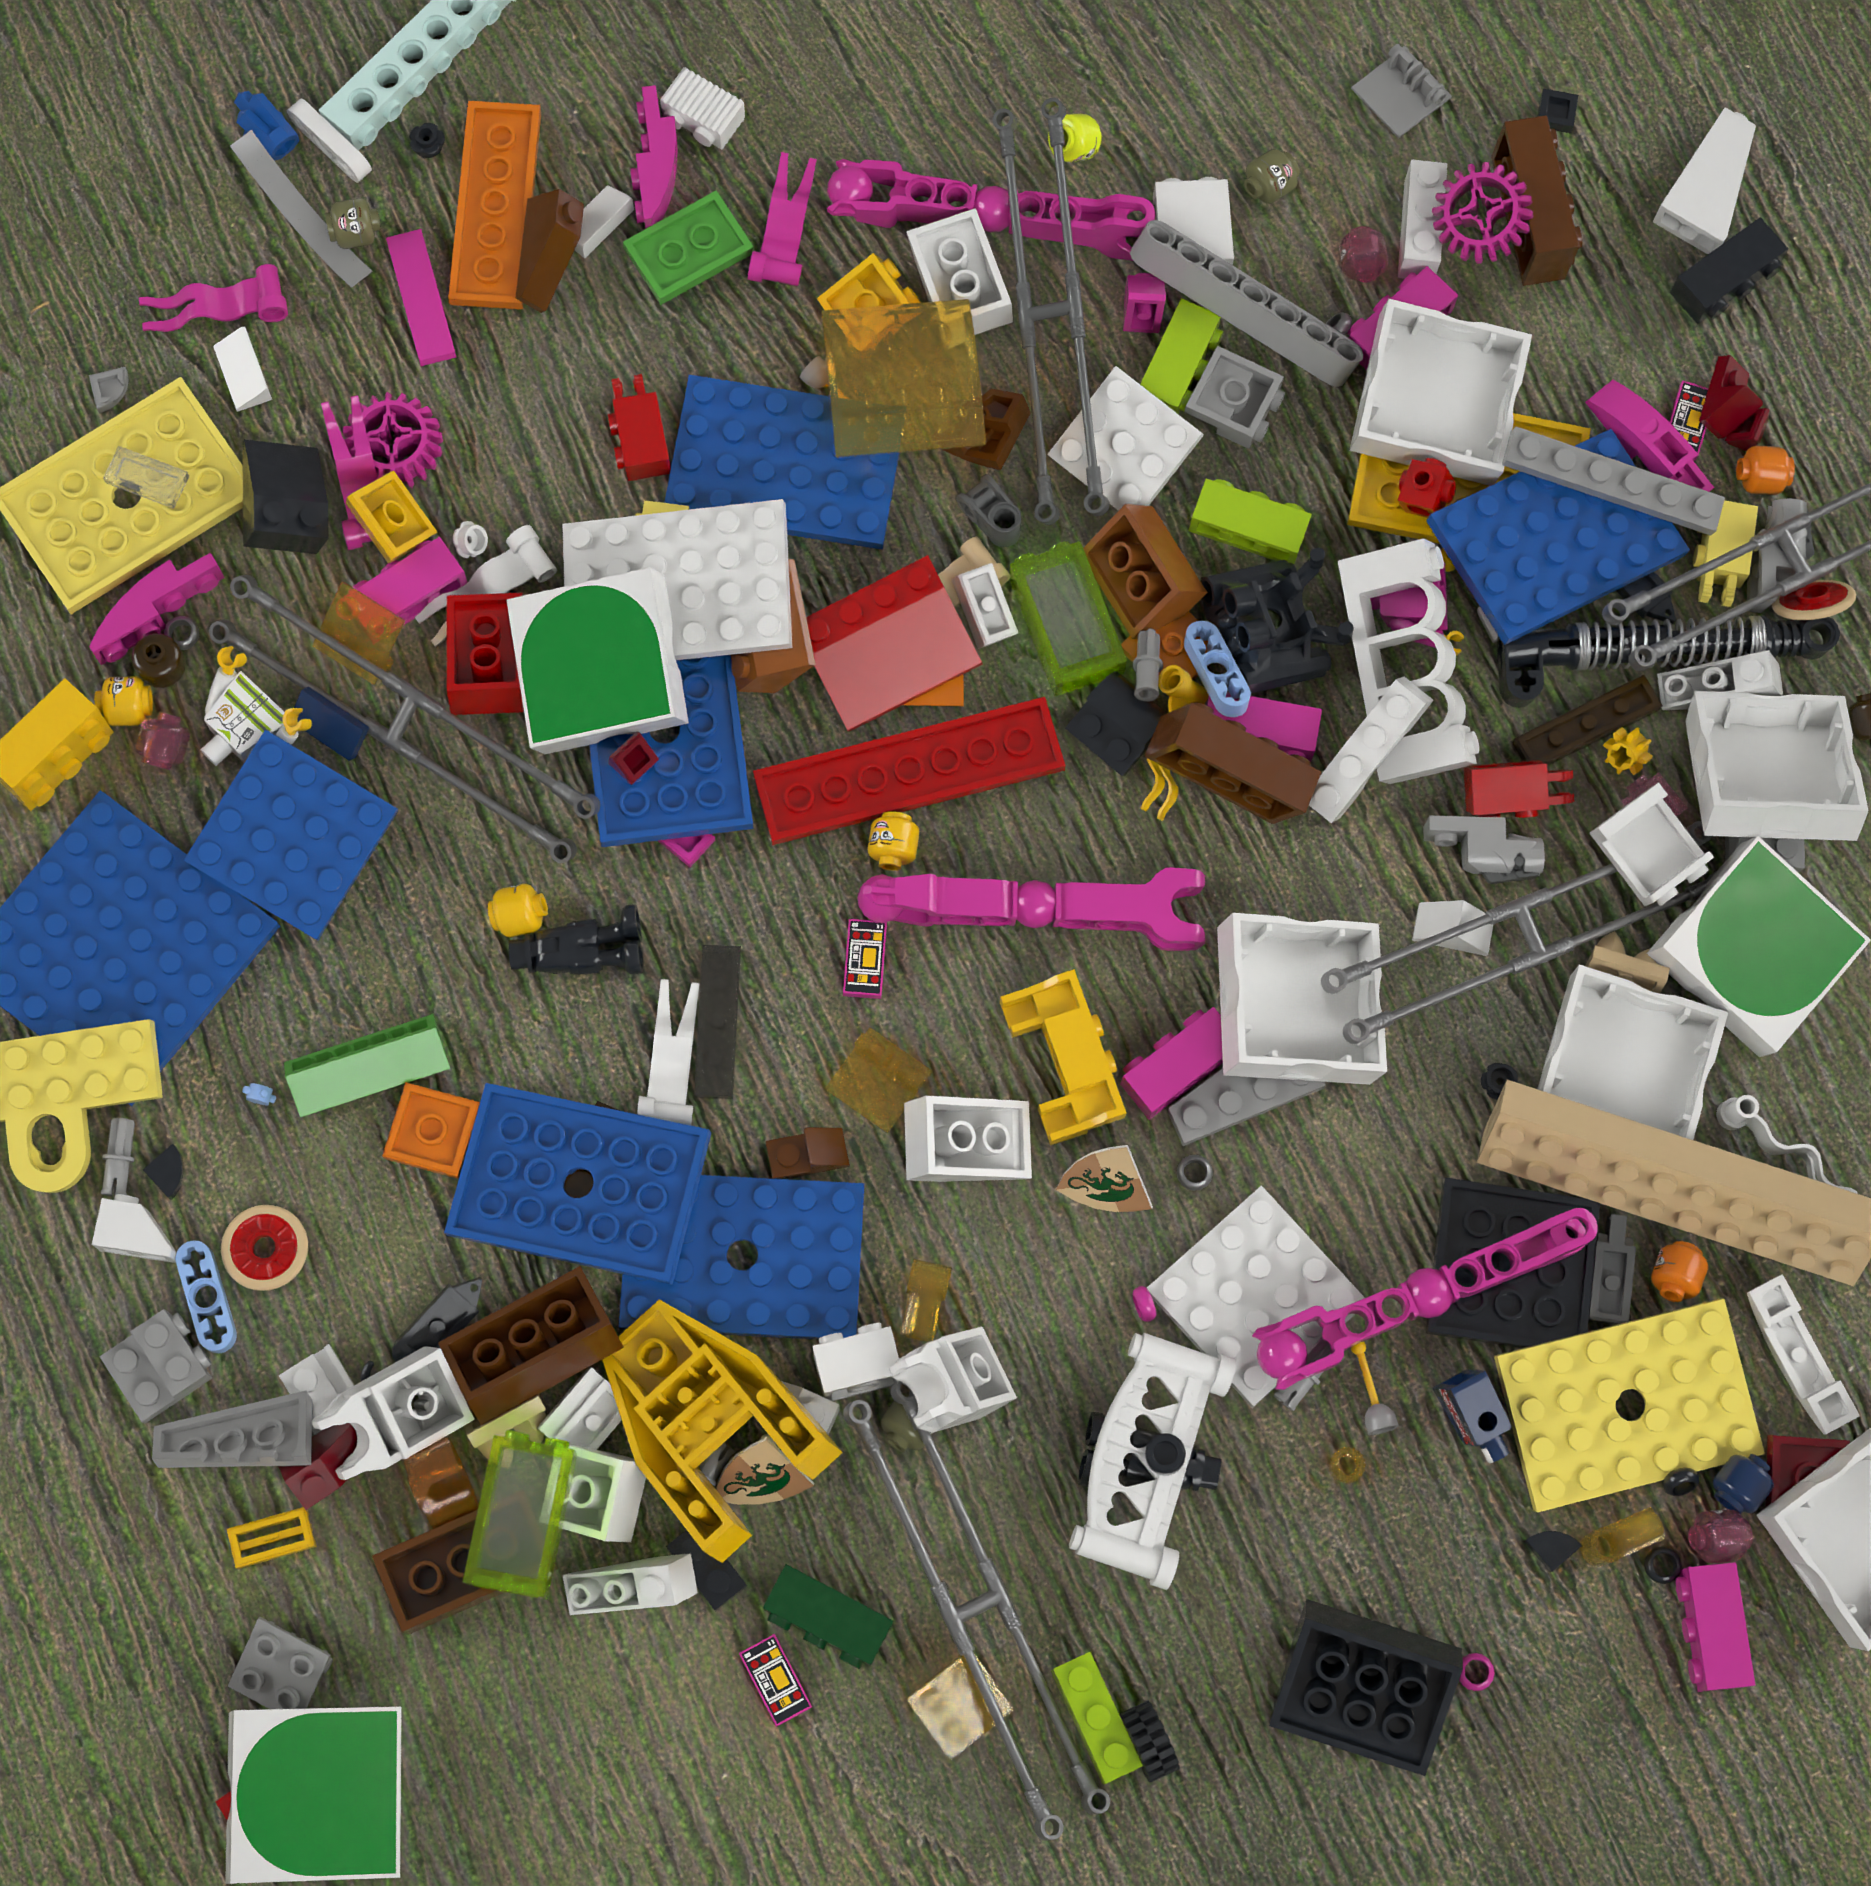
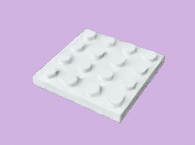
[1147,1185,1365,1408]

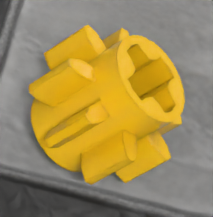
[1603,727,1653,775]

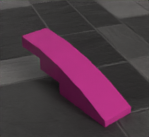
[386,229,457,366]

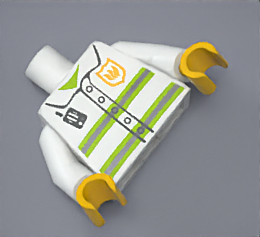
[200,646,312,766]

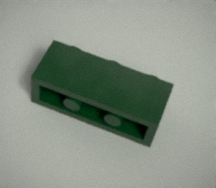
[763,1564,894,1670]

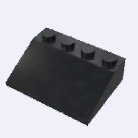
[1269,1599,1463,1776]

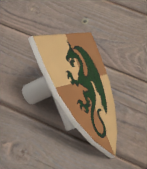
[1056,1145,1153,1212]
[716,1434,814,1505]

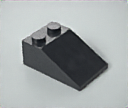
[242,439,329,554]

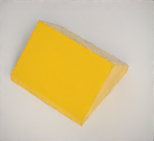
[346,470,437,564]

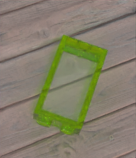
[1009,541,1127,697]
[463,1430,578,1600]

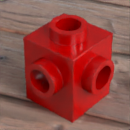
[1397,458,1456,518]

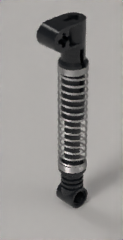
[1497,615,1840,708]

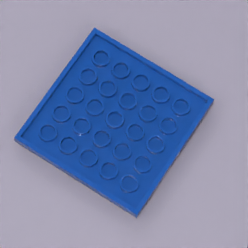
[0,790,281,1107]

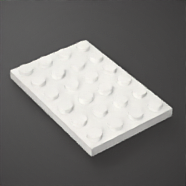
[562,499,793,660]

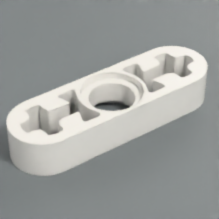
[287,98,372,183]

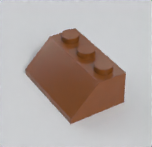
[1079,504,1207,639]
[731,559,816,693]

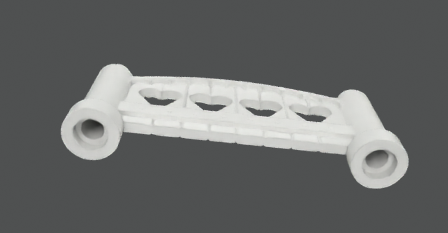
[1069,1333,1237,1590]

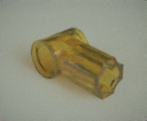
[900,1259,952,1342]
[1580,1507,1666,1567]

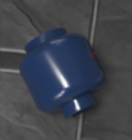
[1713,1454,1774,1515]

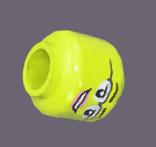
[1048,114,1102,162]

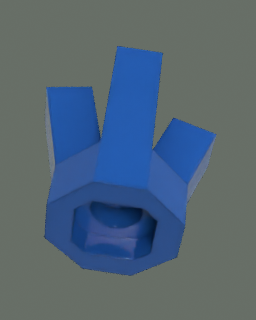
[234,91,300,161]

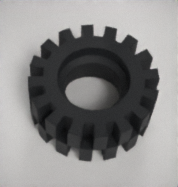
[1119,1700,1180,1783]

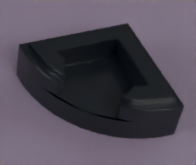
[143,1144,184,1200]
[1524,1531,1582,1572]

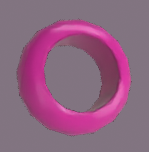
[1132,1286,1156,1322]
[1459,1653,1495,1691]

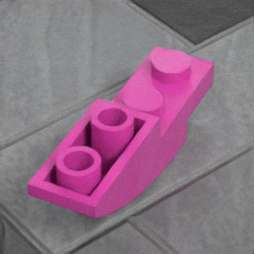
[630,85,678,229]
[1585,379,1715,492]
[89,553,225,665]

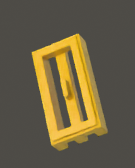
[227,1507,317,1569]

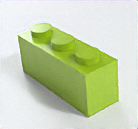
[1140,298,1224,414]
[1189,478,1312,564]
[1051,1652,1143,1785]

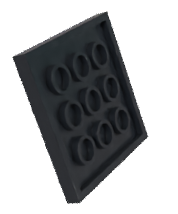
[1426,1177,1600,1348]

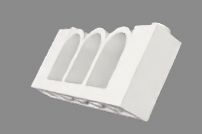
[1338,538,1479,784]

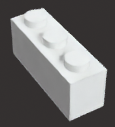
[1398,160,1447,279]

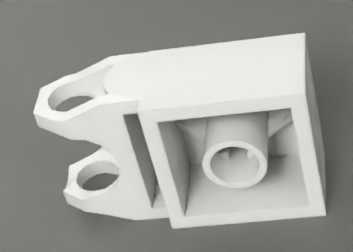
[889,1327,1017,1433]
[311,1346,475,1480]

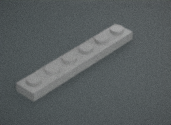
[1502,426,1725,535]

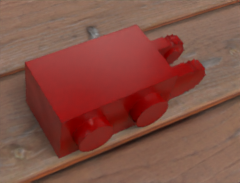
[607,374,671,481]
[1464,760,1575,818]

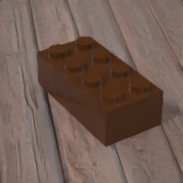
[1491,115,1582,286]
[1144,702,1322,824]
[438,1266,624,1425]
[372,1490,559,1635]

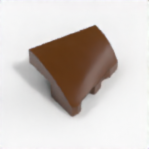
[932,388,1031,470]

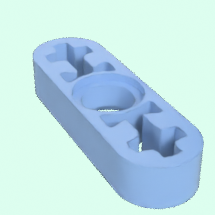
[1184,621,1251,717]
[175,1241,237,1353]

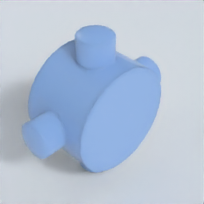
[242,1083,276,1105]

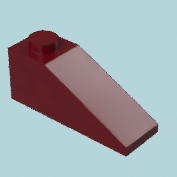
[278,1423,357,1510]

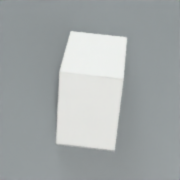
[1412,900,1493,956]

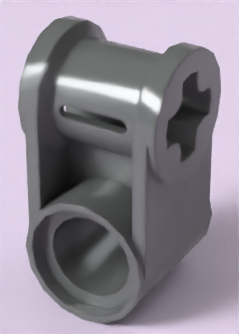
[956,474,1021,548]

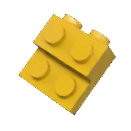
[817,253,922,358]

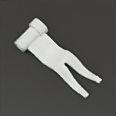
[415,525,557,647]
[637,979,699,1125]
[1716,1095,1857,1194]

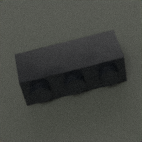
[1669,217,1788,324]

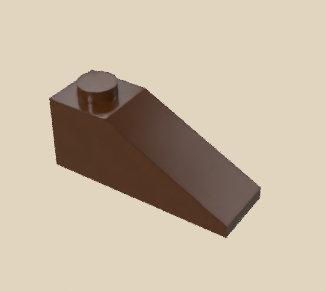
[516,189,584,313]

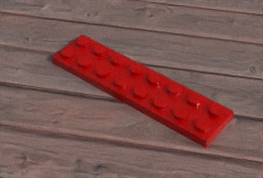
[753,697,1066,845]

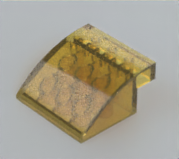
[821,299,986,458]

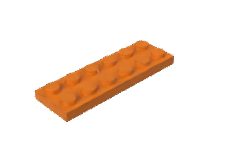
[448,101,541,309]

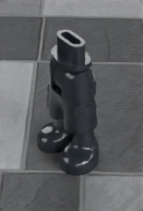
[509,904,644,975]
[1078,1412,1222,1491]

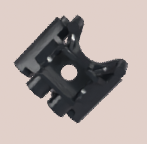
[1200,547,1354,693]

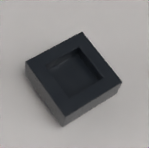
[1537,88,1579,134]

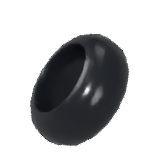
[1663,1467,1699,1496]
[1644,1546,1682,1584]

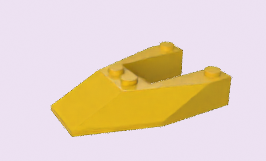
[602,1299,843,1563]

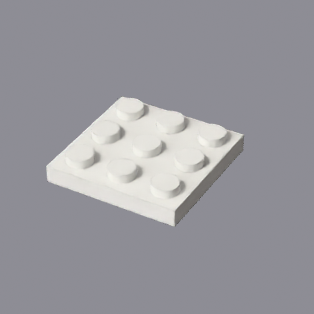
[1047,366,1204,511]

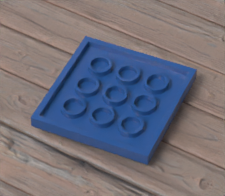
[184,730,399,941]

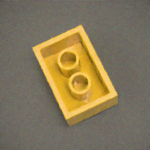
[0,678,114,811]

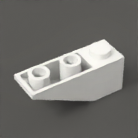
[1657,650,1783,710]
[563,1553,698,1615]

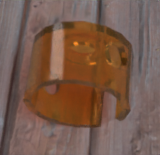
[403,1437,480,1529]

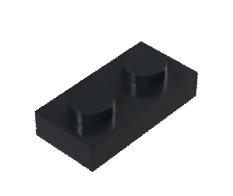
[666,1530,747,1612]

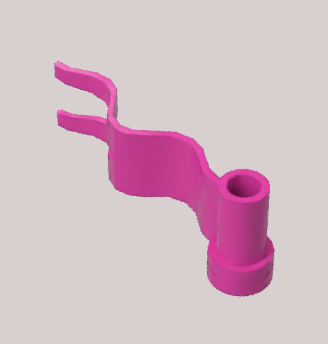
[747,152,817,286]
[138,264,288,332]
[321,395,377,550]

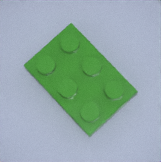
[623,190,754,305]

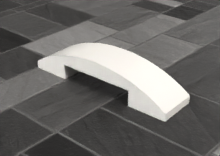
[1747,1274,1860,1434]

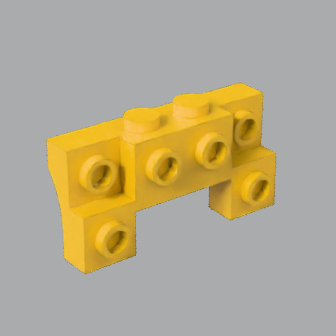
[1000,969,1127,1145]

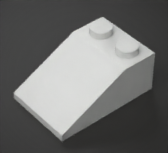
[906,208,1013,345]
[904,1096,1032,1182]

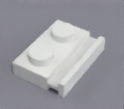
[279,1344,354,1435]
[537,1366,622,1450]

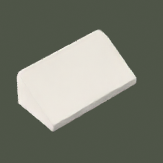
[575,185,634,258]
[213,326,272,412]
[952,563,1018,649]

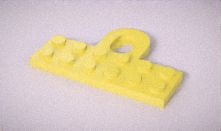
[0,1019,163,1193]

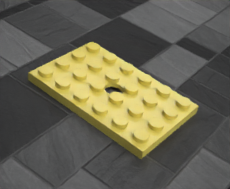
[0,377,243,615]
[1494,1299,1765,1512]

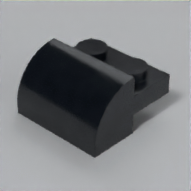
[1065,671,1167,777]

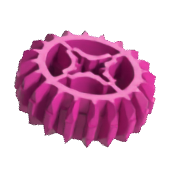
[1432,162,1533,264]
[342,392,443,489]

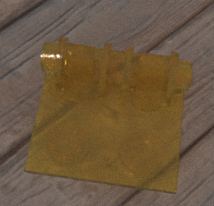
[312,581,406,685]
[824,1027,933,1134]
[905,1653,1014,1761]

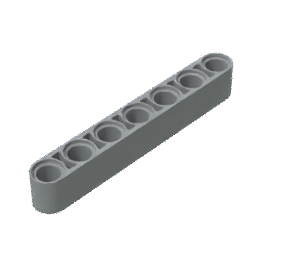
[1130,220,1363,387]

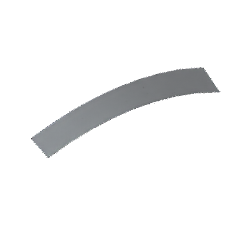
[230,130,373,288]

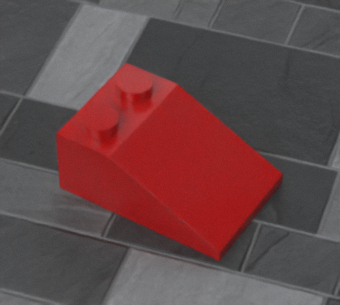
[447,593,524,715]

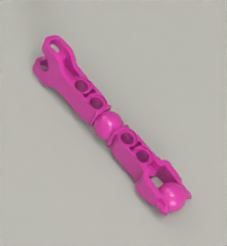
[827,159,1155,261]
[857,867,1205,951]
[1252,1208,1598,1390]

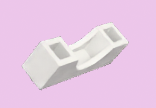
[1309,676,1433,823]

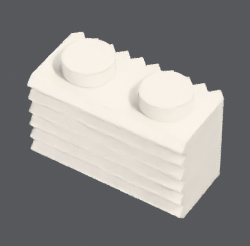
[660,67,745,150]

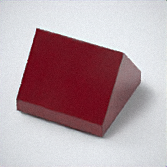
[1725,408,1770,452]
[608,731,659,785]

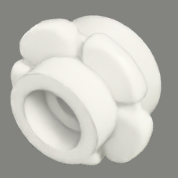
[453,521,488,558]

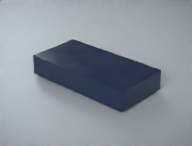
[294,686,370,761]

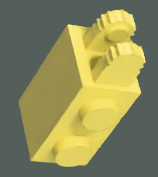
[1693,500,1758,607]

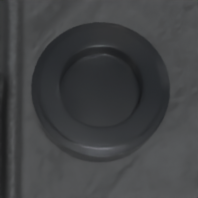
[1145,1433,1186,1476]

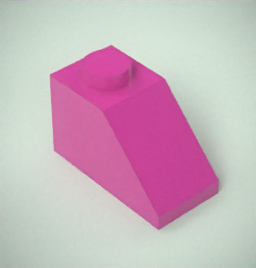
[1123,273,1166,333]

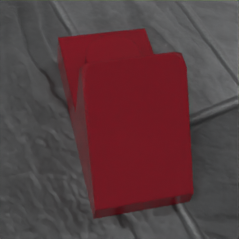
[1699,355,1763,439]

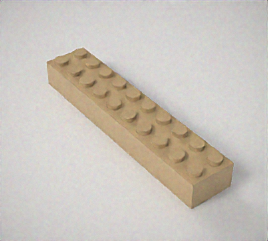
[1477,1080,1871,1286]

